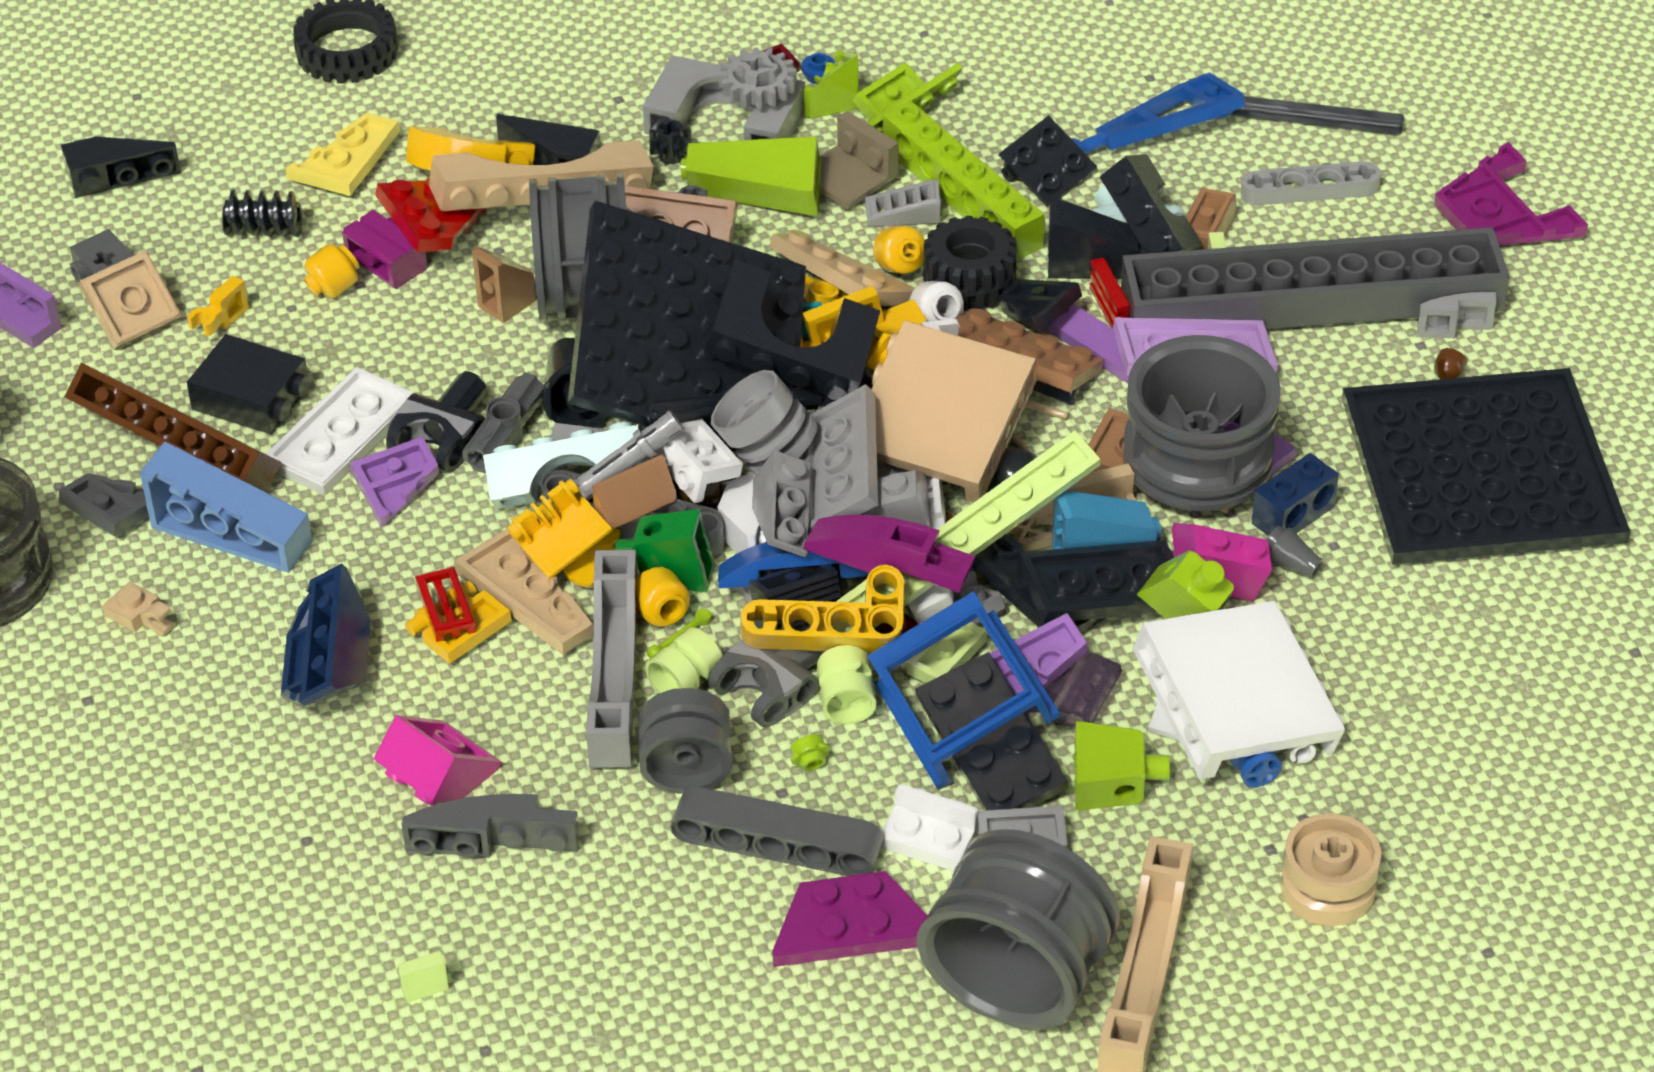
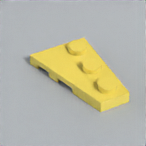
[285,113,400,196]

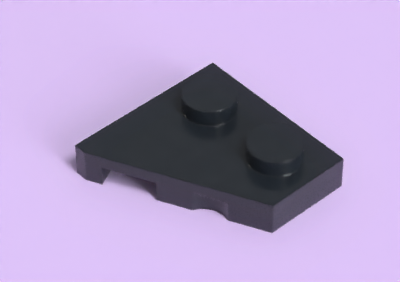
[998,279,1082,332]

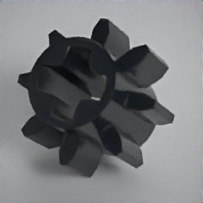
[649,119,692,164]

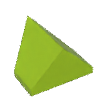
[804,50,859,119]

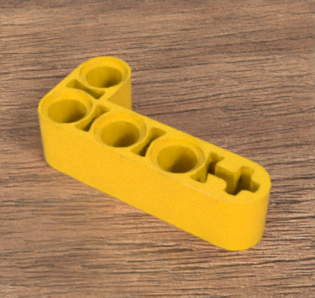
[740,565,904,653]

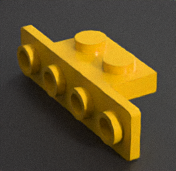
[803,285,927,347]

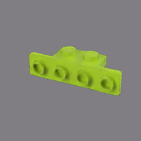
[852,62,963,133]

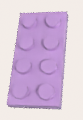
[1113,317,1278,376]

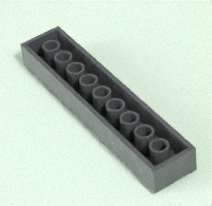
[1121,227,1510,329]

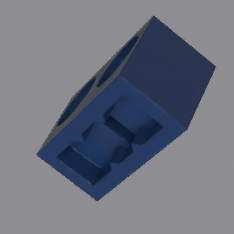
[1251,453,1339,536]

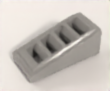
[865,180,940,227]

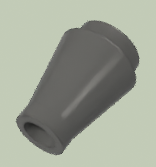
[1266,525,1324,579]

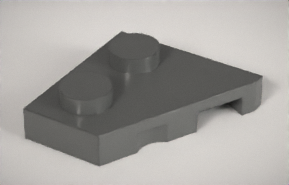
[59,473,149,536]

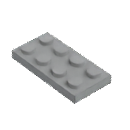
[802,384,878,536]

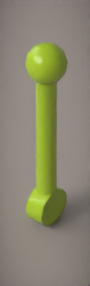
[647,609,711,659]

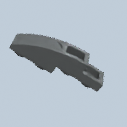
[401,793,580,858]

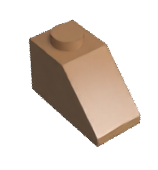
[472,247,536,323]

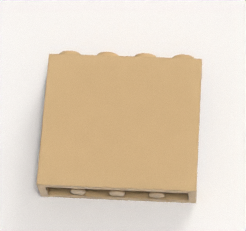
[871,320,1037,503]

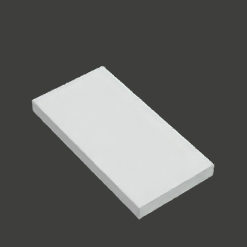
[266,367,414,496]

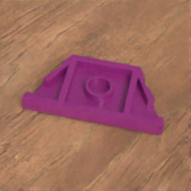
[772,871,928,967]

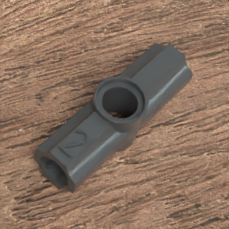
[463,372,544,473]

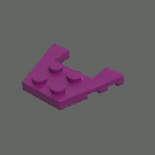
[1434,142,1588,245]

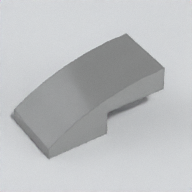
[1416,292,1496,339]

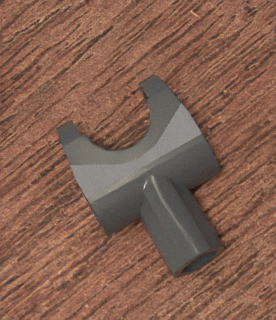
[708,623,826,727]

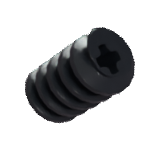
[222,189,302,237]

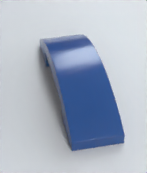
[718,542,869,589]

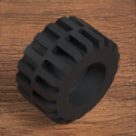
[923,216,1017,311]

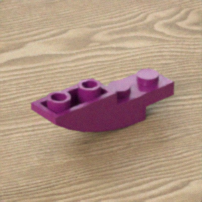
[803,515,975,593]

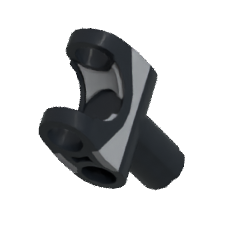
[386,371,487,472]

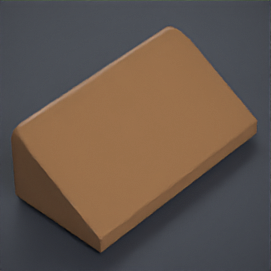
[1186,187,1236,250]
[592,454,677,529]

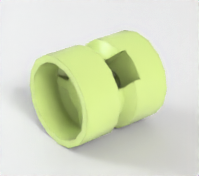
[645,627,722,693]
[817,645,876,725]

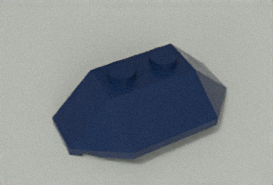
[281,563,371,706]

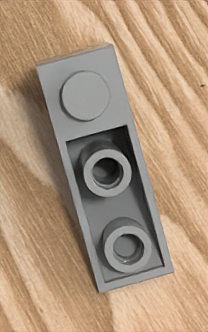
[752,450,810,557]

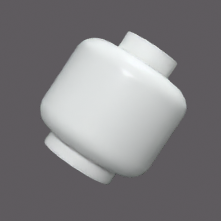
[909,281,964,321]

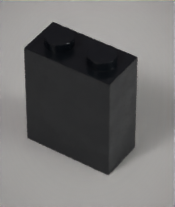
[186,334,310,435]

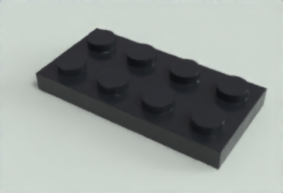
[1016,540,1174,624]
[915,652,1069,811]

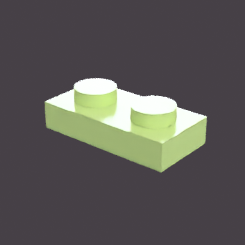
[906,622,987,683]

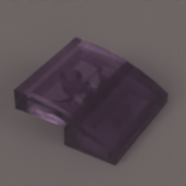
[1025,652,1123,726]

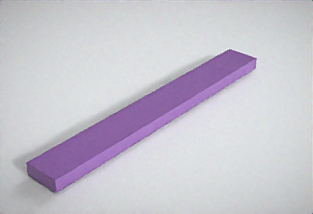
[1046,304,1297,476]

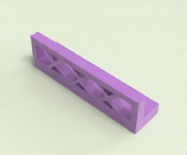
[0,262,62,348]

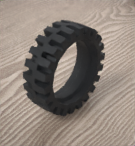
[293,0,398,84]

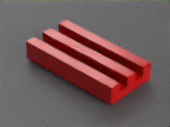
[1089,258,1130,328]
[415,567,476,642]

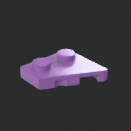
[350,436,439,527]

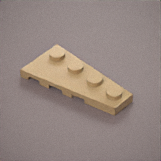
[769,230,915,306]
[454,529,593,655]

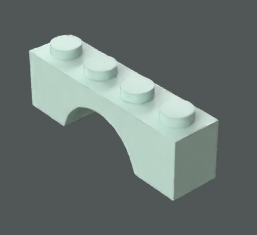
[483,422,648,509]

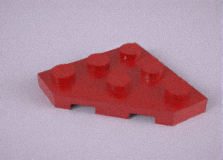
[375,178,488,252]

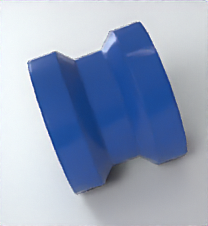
[1229,752,1282,788]

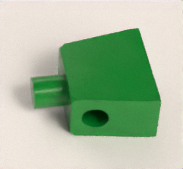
[615,509,715,592]

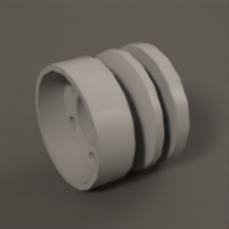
[711,370,817,475]

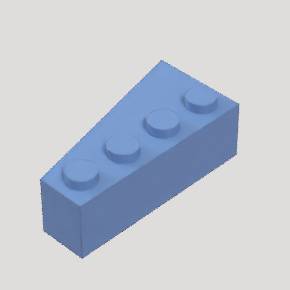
[140,442,313,573]

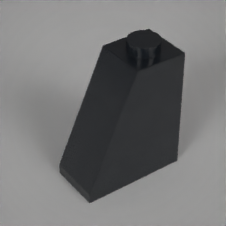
[1048,198,1145,279]

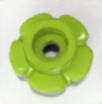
[790,734,831,771]

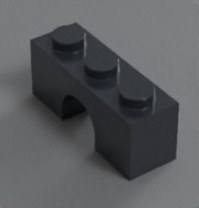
[1099,154,1203,254]

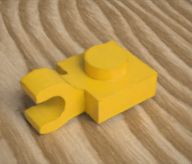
[187,275,249,337]

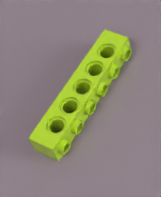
[883,101,1045,261]

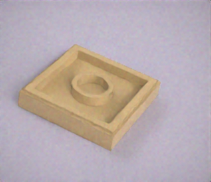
[78,250,182,350]

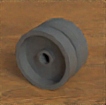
[638,688,732,794]

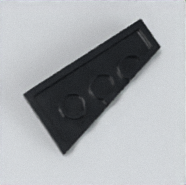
[973,534,1106,634]

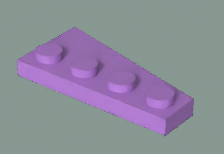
[990,613,1089,695]

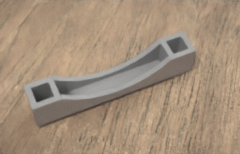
[586,550,638,768]

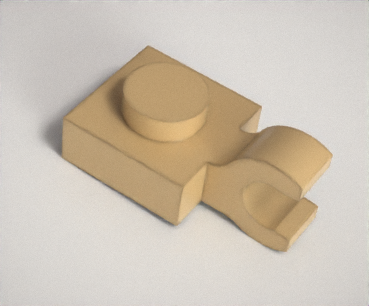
[102,581,175,636]

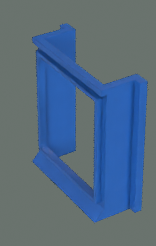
[867,591,1061,790]

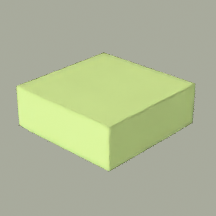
[398,951,449,1003]

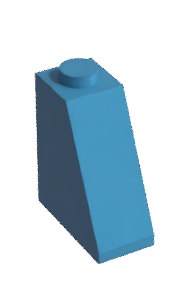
[1052,490,1161,549]

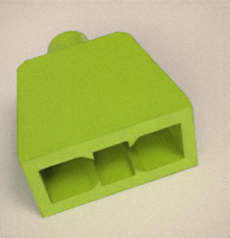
[1137,550,1234,619]
[1074,721,1170,810]

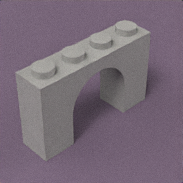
[643,55,805,140]

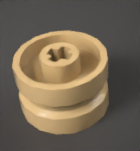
[1280,813,1382,927]

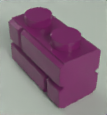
[342,210,427,289]

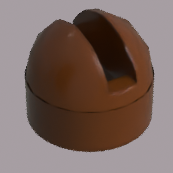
[1434,348,1467,379]

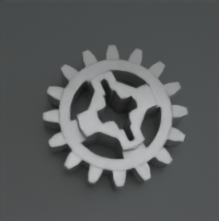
[719,47,797,109]

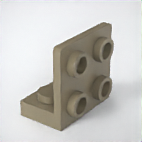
[820,111,899,209]

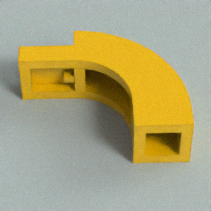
[405,126,535,171]

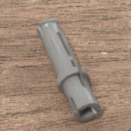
[573,410,685,501]

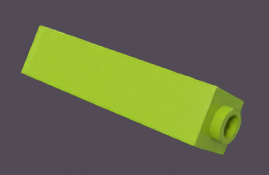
[681,136,821,215]

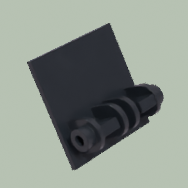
[998,115,1097,207]

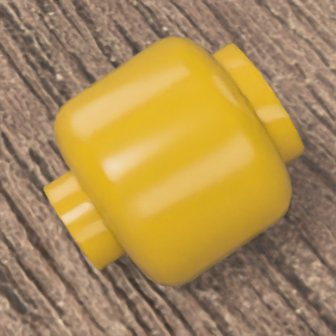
[873,225,925,274]
[303,244,360,299]
[636,567,690,627]

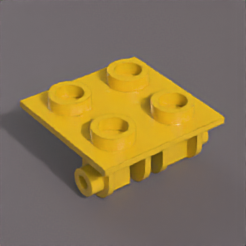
[507,479,613,580]

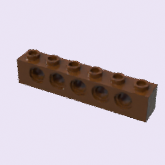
[64,363,282,493]

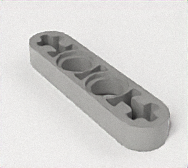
[1240,161,1381,205]

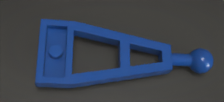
[1071,72,1245,154]

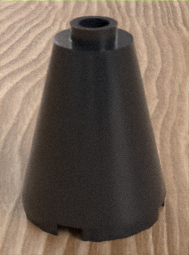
[542,338,609,428]

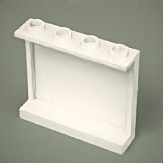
[1133,601,1345,780]

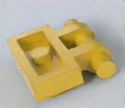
[405,581,512,664]

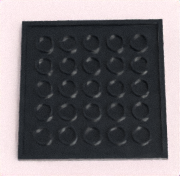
[568,200,806,452]
[1342,368,1630,565]

